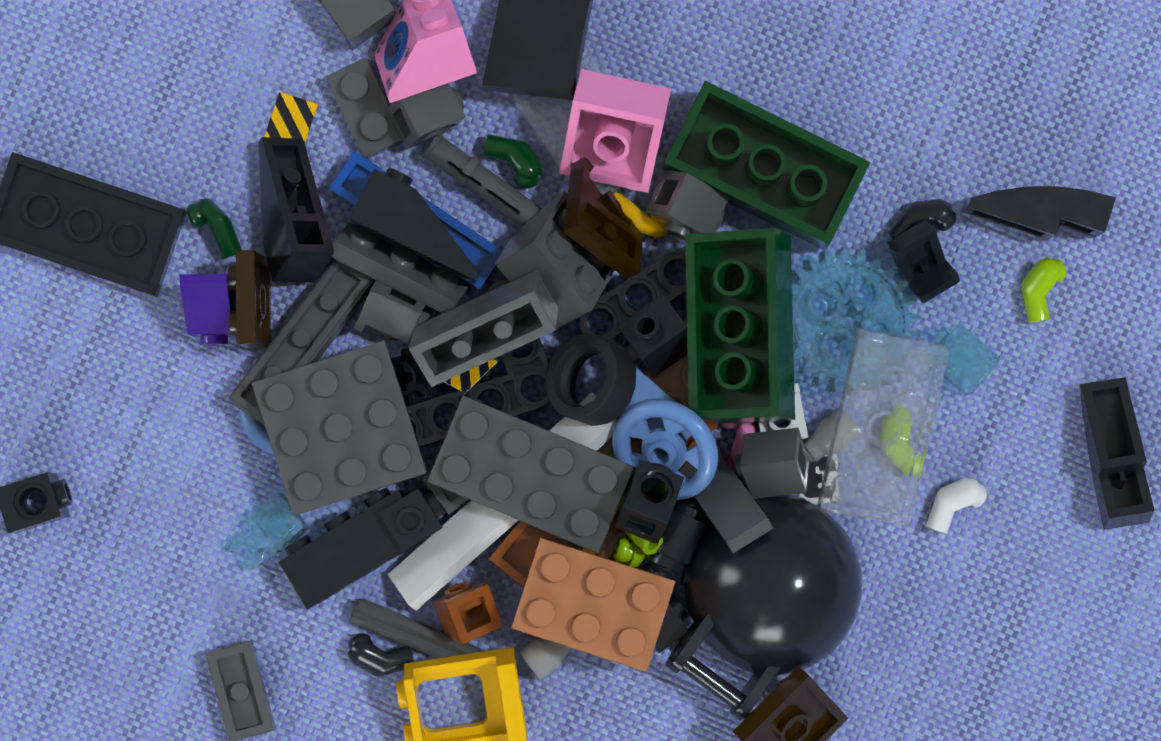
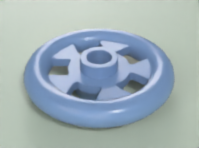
[612,399,718,500]

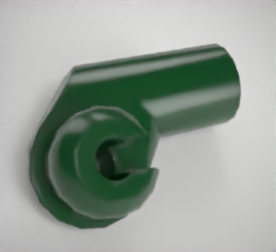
[484,134,542,188]
[186,198,242,259]

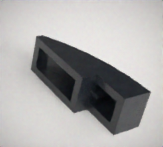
[961,186,1116,240]
[1079,377,1155,530]

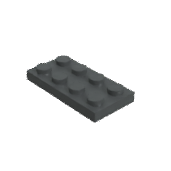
[427,396,636,554]

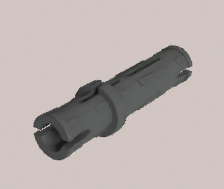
[423,134,543,227]

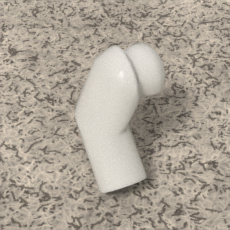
[925,478,987,534]

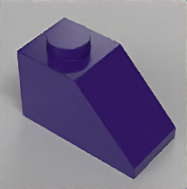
[180,274,236,346]

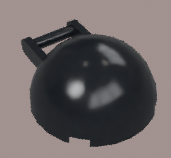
[666,495,862,720]

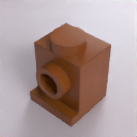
[433,582,503,645]

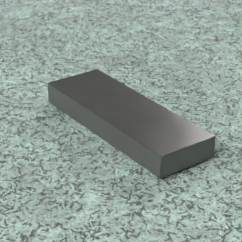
[680,451,773,553]

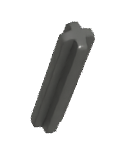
[350,598,482,658]

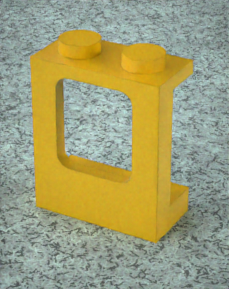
[396,647,528,741]

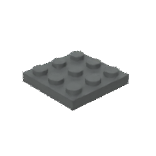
[252,340,427,516]

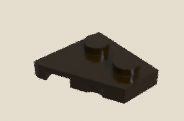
[564,157,643,279]

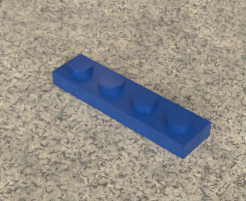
[329,151,503,291]

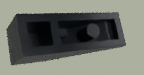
[259,137,334,282]
[350,167,480,284]

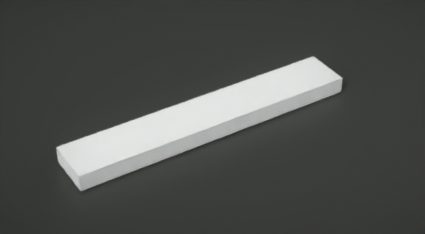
[387,392,617,611]

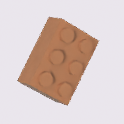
[511,537,676,672]

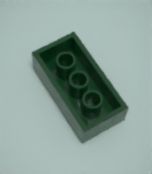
[662,81,871,251]
[685,228,795,424]

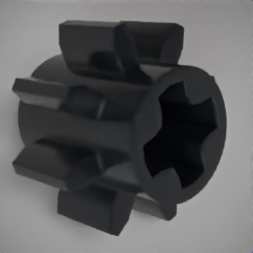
[391,348,440,405]

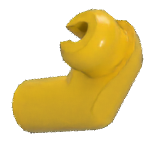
[614,192,668,239]

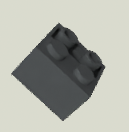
[495,191,615,329]

